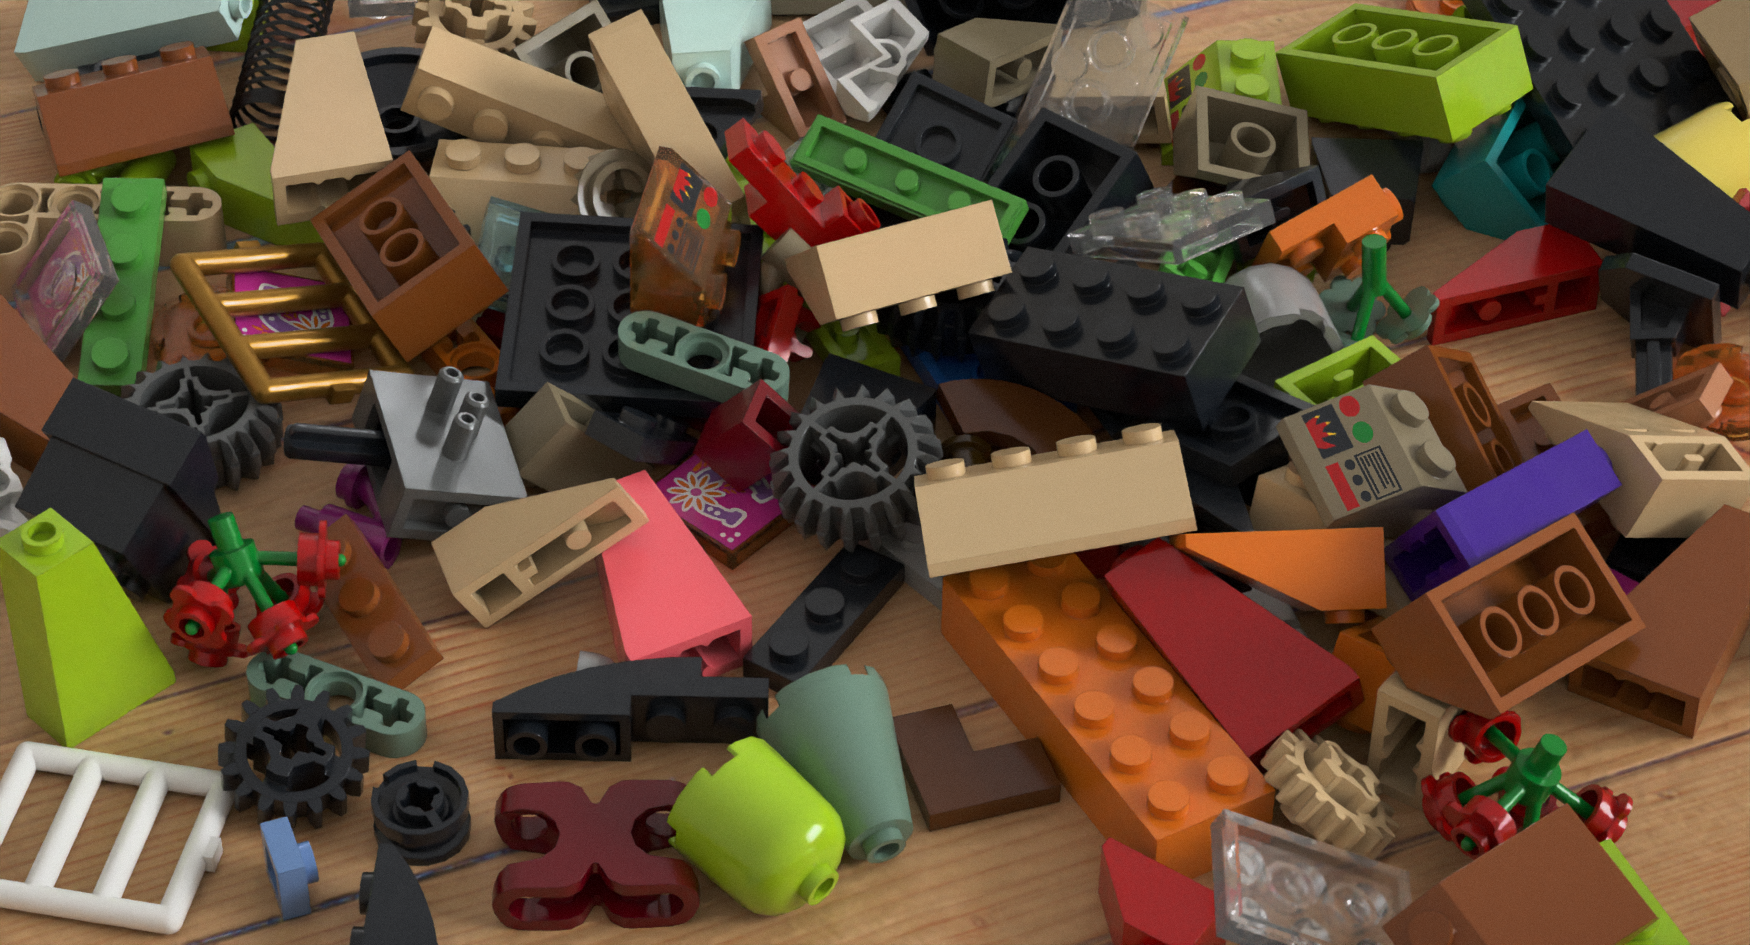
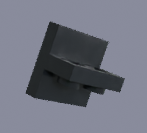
[1143,374,1315,507]

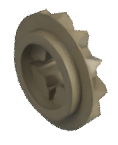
[571,148,661,219]

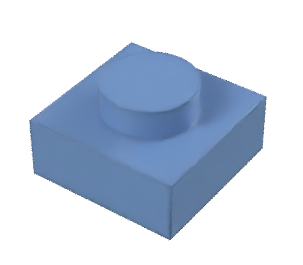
[260,816,319,920]

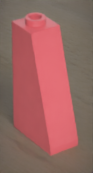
[594,470,752,677]

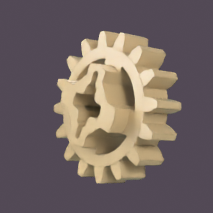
[412,0,537,54]
[1261,729,1399,862]

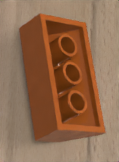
[1371,512,1646,720]

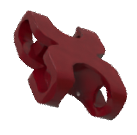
[492,780,700,931]

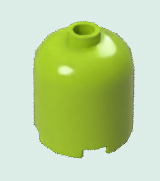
[667,736,846,916]

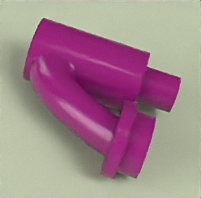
[294,464,403,570]

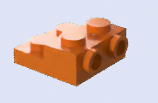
[1252,174,1403,283]

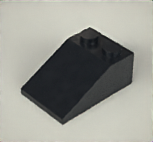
[987,107,1155,258]

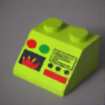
[1160,38,1282,165]

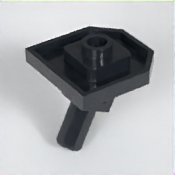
[1598,252,1722,396]

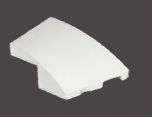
[803,0,929,122]

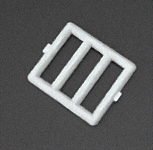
[0,741,236,935]

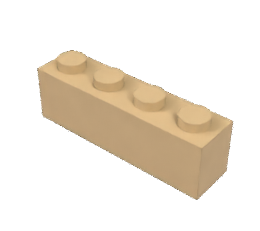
[400,26,636,197]

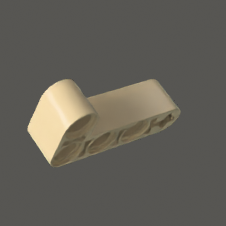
[0,182,227,302]

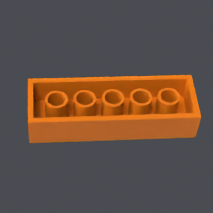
[941,552,1276,879]

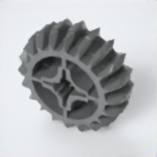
[121,352,284,492]
[769,384,943,552]

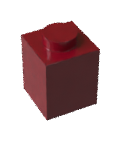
[693,379,800,493]

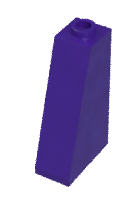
[1384,429,1622,602]

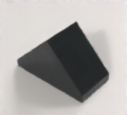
[1222,165,1327,263]

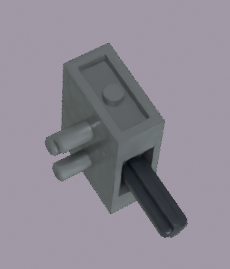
[284,366,528,541]

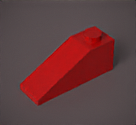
[1427,224,1603,346]

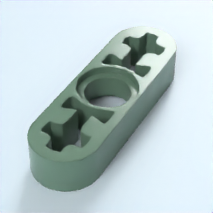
[618,311,790,403]
[246,652,427,758]

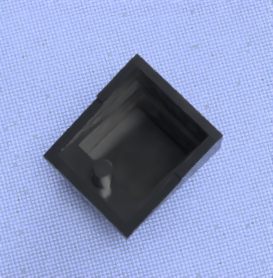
[15,377,221,604]

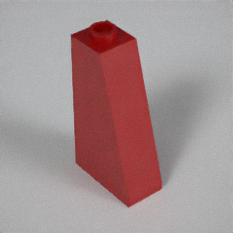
[1104,537,1365,774]

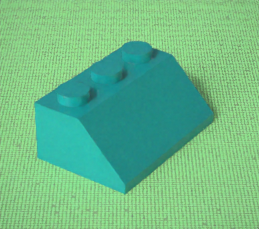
[1431,97,1562,240]

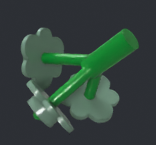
[1319,234,1439,350]

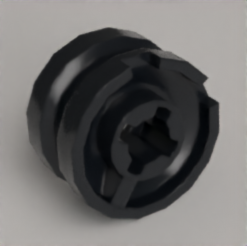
[371,760,471,866]

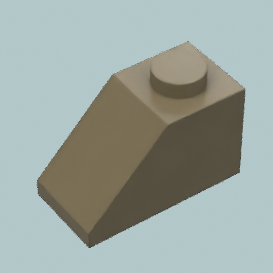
[932,18,1065,108]
[504,382,655,492]

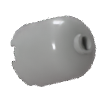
[1225,263,1344,388]

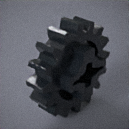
[218,685,370,831]

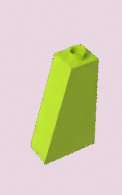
[0,508,176,748]

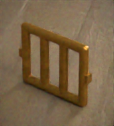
[170,240,415,405]

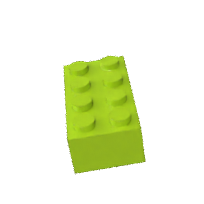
[1275,3,1534,144]

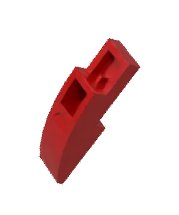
[724,118,881,247]

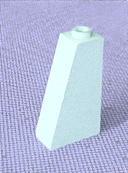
[14,0,253,82]
[659,0,772,89]

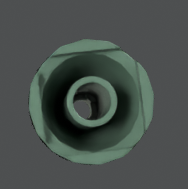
[756,664,913,863]

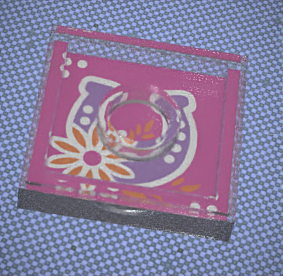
[11,200,119,363]

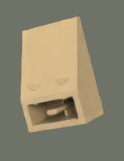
[1528,401,1750,539]

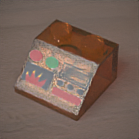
[630,146,741,329]

